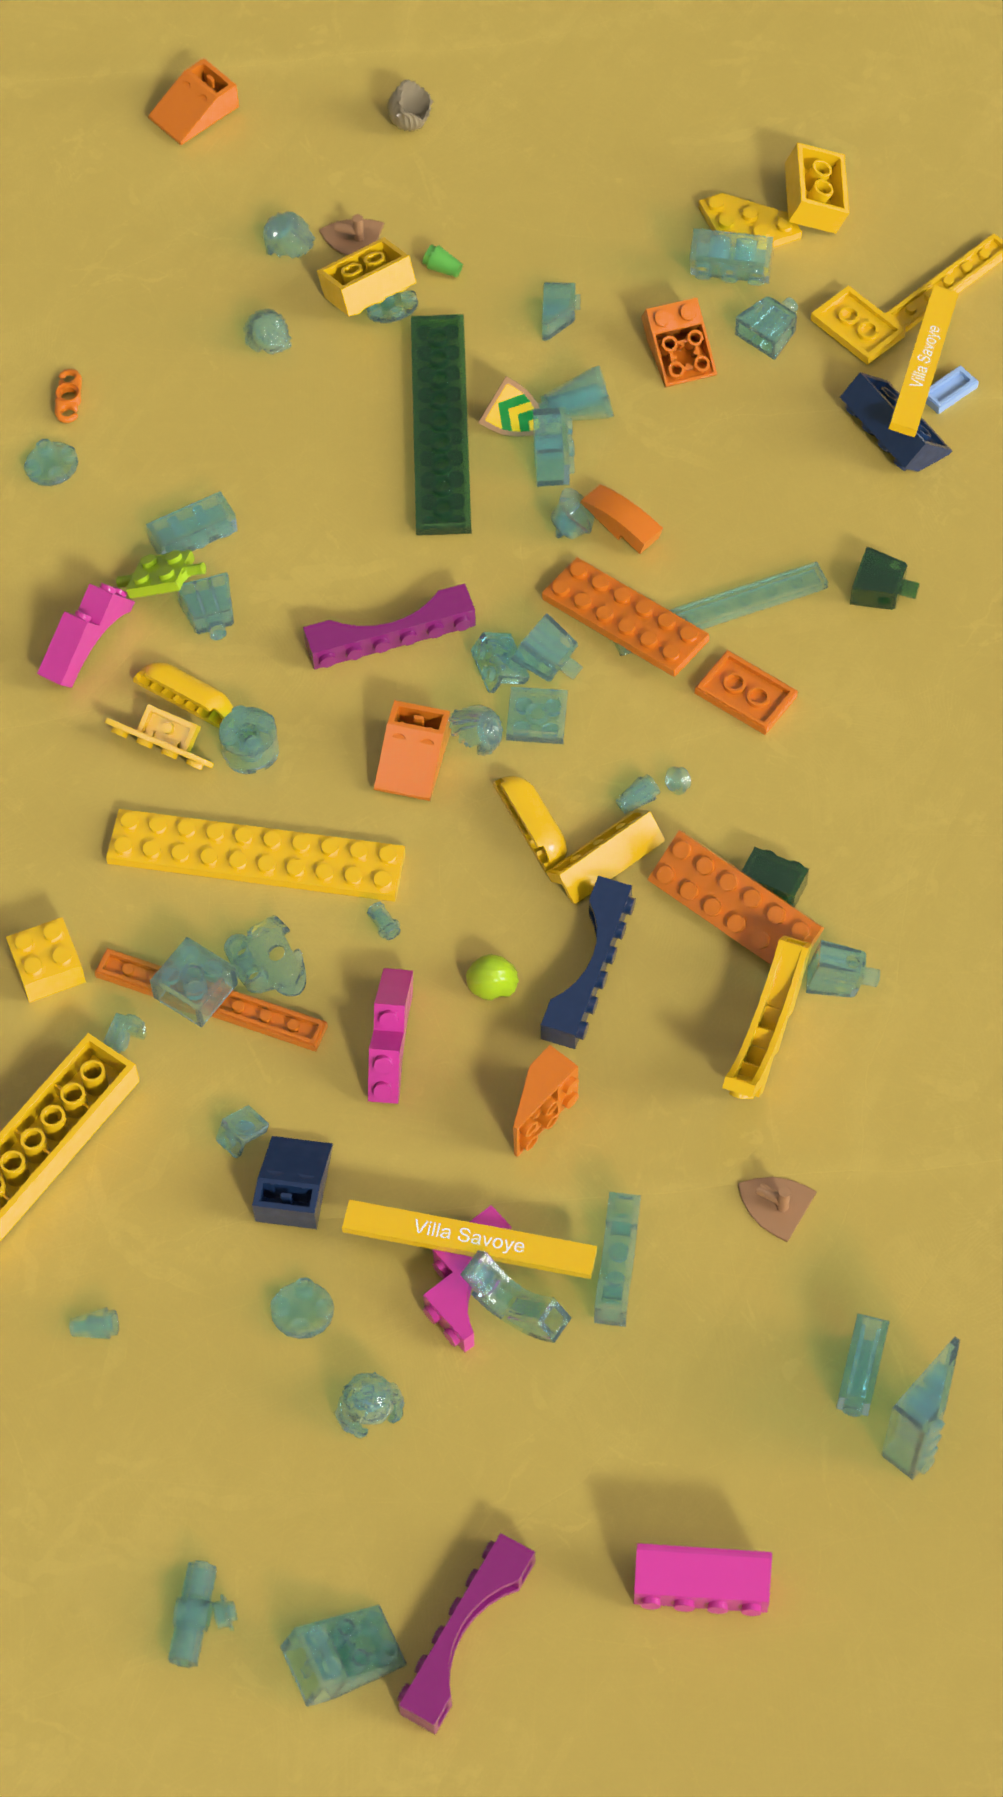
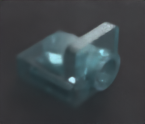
[103,1013,147,1054]
[216,1105,269,1158]

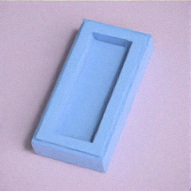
[926,365,979,414]

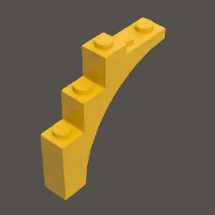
[722,935,813,1099]

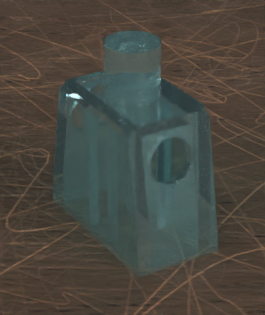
[735,297,798,360]
[177,572,234,640]
[511,613,583,681]
[806,940,880,997]

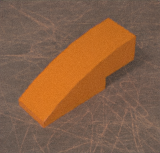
[580,484,663,554]

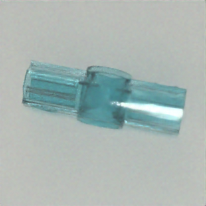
[168,1561,217,1668]

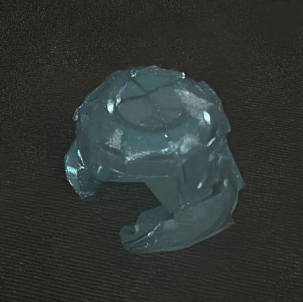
[334,1372,405,1438]

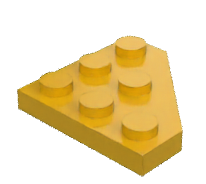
[698,193,802,262]

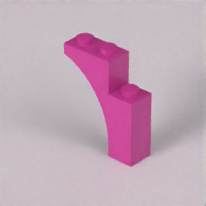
[37,582,135,688]
[368,968,413,1104]
[423,1205,512,1352]

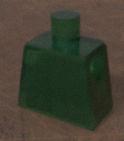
[850,547,920,610]

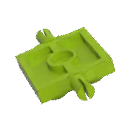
[116,550,206,599]

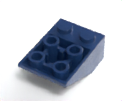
[252,1136,333,1229]

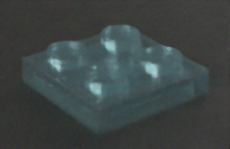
[506,687,568,744]

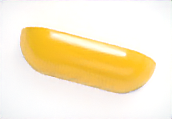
[133,662,234,732]
[493,776,567,873]

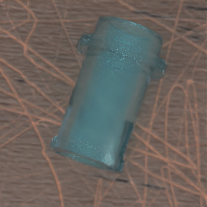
[367,902,401,940]

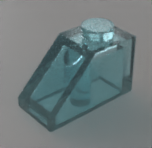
[542,282,581,341]

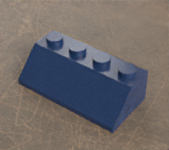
[840,372,952,472]

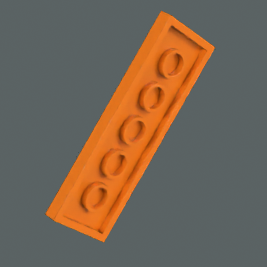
[542,557,709,677]
[647,830,825,965]

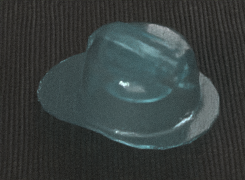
[550,488,594,540]

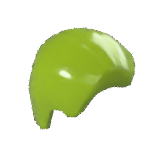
[466,954,519,1000]

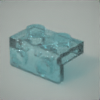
[471,632,530,693]

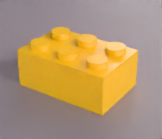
[784,142,849,234]
[317,237,416,317]

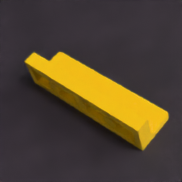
[546,809,665,904]

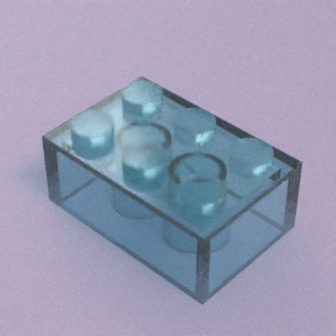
[690,228,773,286]

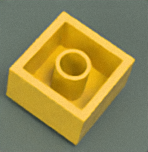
[6,917,86,1003]

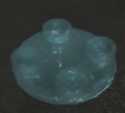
[366,290,418,323]
[24,439,78,486]
[270,1277,334,1339]

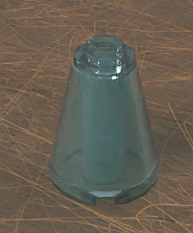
[538,366,614,423]

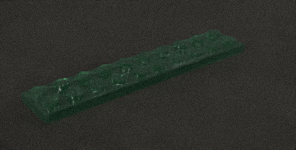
[411,314,472,536]

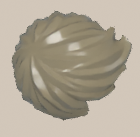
[387,80,434,131]

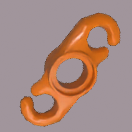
[55,369,82,423]

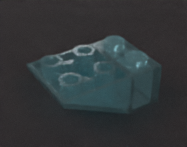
[280,1605,407,1707]

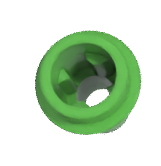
[422,244,463,278]

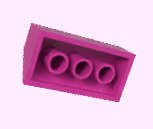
[634,1543,772,1616]

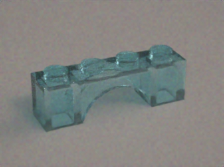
[594,1192,641,1327]

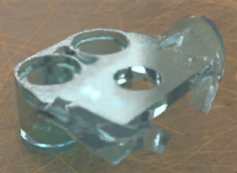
[224,915,306,996]

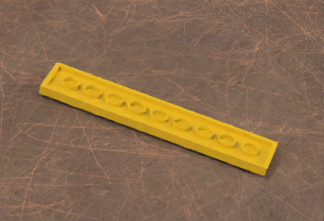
[106,809,406,902]

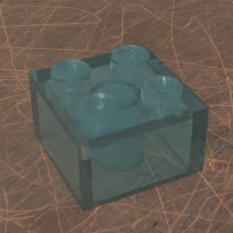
[533,407,575,487]
[150,937,238,1028]

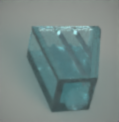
[836,1314,890,1417]

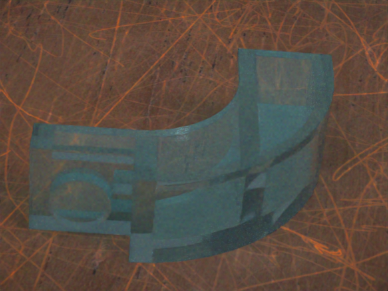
[461,1250,572,1343]

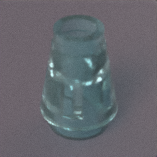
[616,774,661,814]
[69,1307,119,1339]

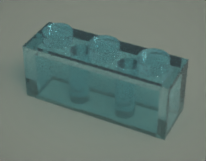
[146,491,238,555]

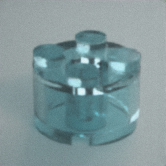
[219,705,279,774]

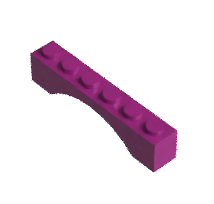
[303,583,476,670]
[397,1533,536,1735]

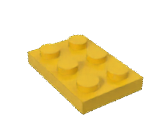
[811,285,906,365]

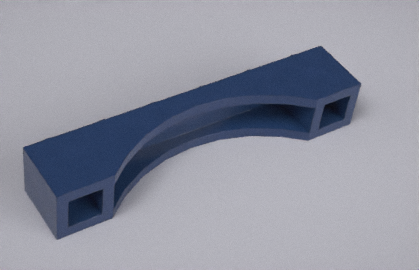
[541,876,636,1049]

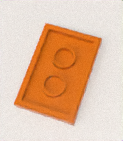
[695,650,798,735]

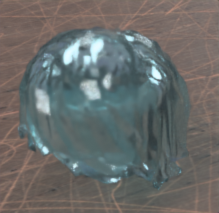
[263,211,316,258]
[243,308,292,354]
[449,705,503,756]

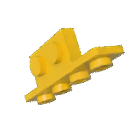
[105,704,214,770]

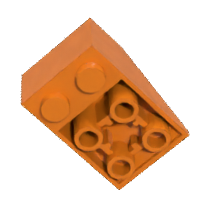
[148,58,239,145]
[641,297,717,387]
[374,700,451,801]
[513,1045,579,1157]

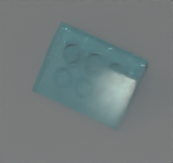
[881,1337,960,1480]

